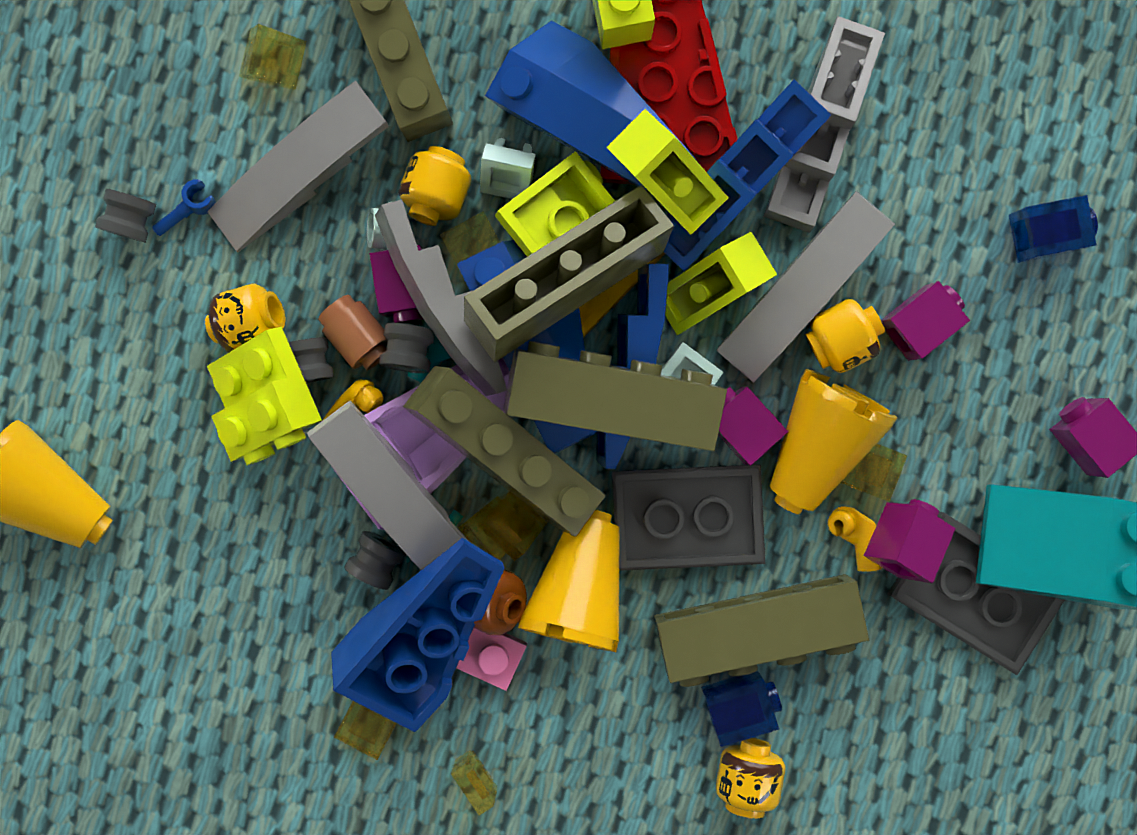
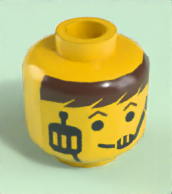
[398,146,472,226]
[205,283,285,352]
[805,299,885,373]
[716,737,786,819]

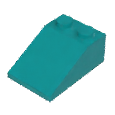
[976,484,1137,610]

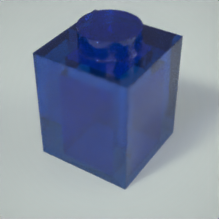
[1009,195,1098,263]
[701,671,782,747]

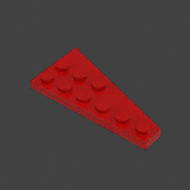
[600,0,738,185]

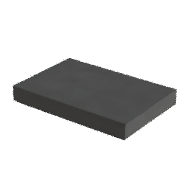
[612,464,765,571]
[887,511,1065,675]

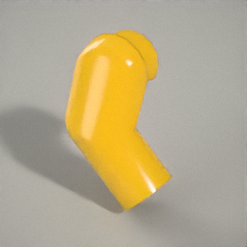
[322,379,383,421]
[827,506,882,572]

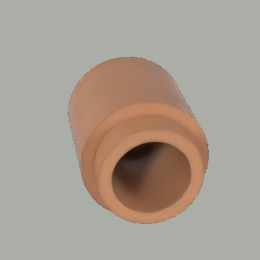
[318,295,388,371]

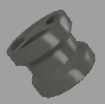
[95,189,157,243]
[379,323,435,374]
[288,337,334,383]
[344,531,407,590]

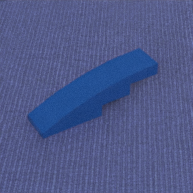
[664,79,832,271]
[596,264,669,469]

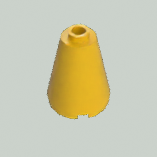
[770,369,897,514]
[0,420,113,548]
[518,510,620,652]

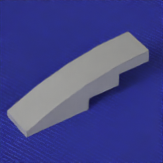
[763,16,885,233]
[207,80,390,252]
[716,190,895,383]
[375,199,507,396]
[307,401,468,570]

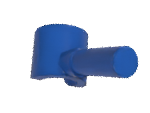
[152,179,216,236]

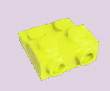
[495,151,617,257]
[207,326,322,466]

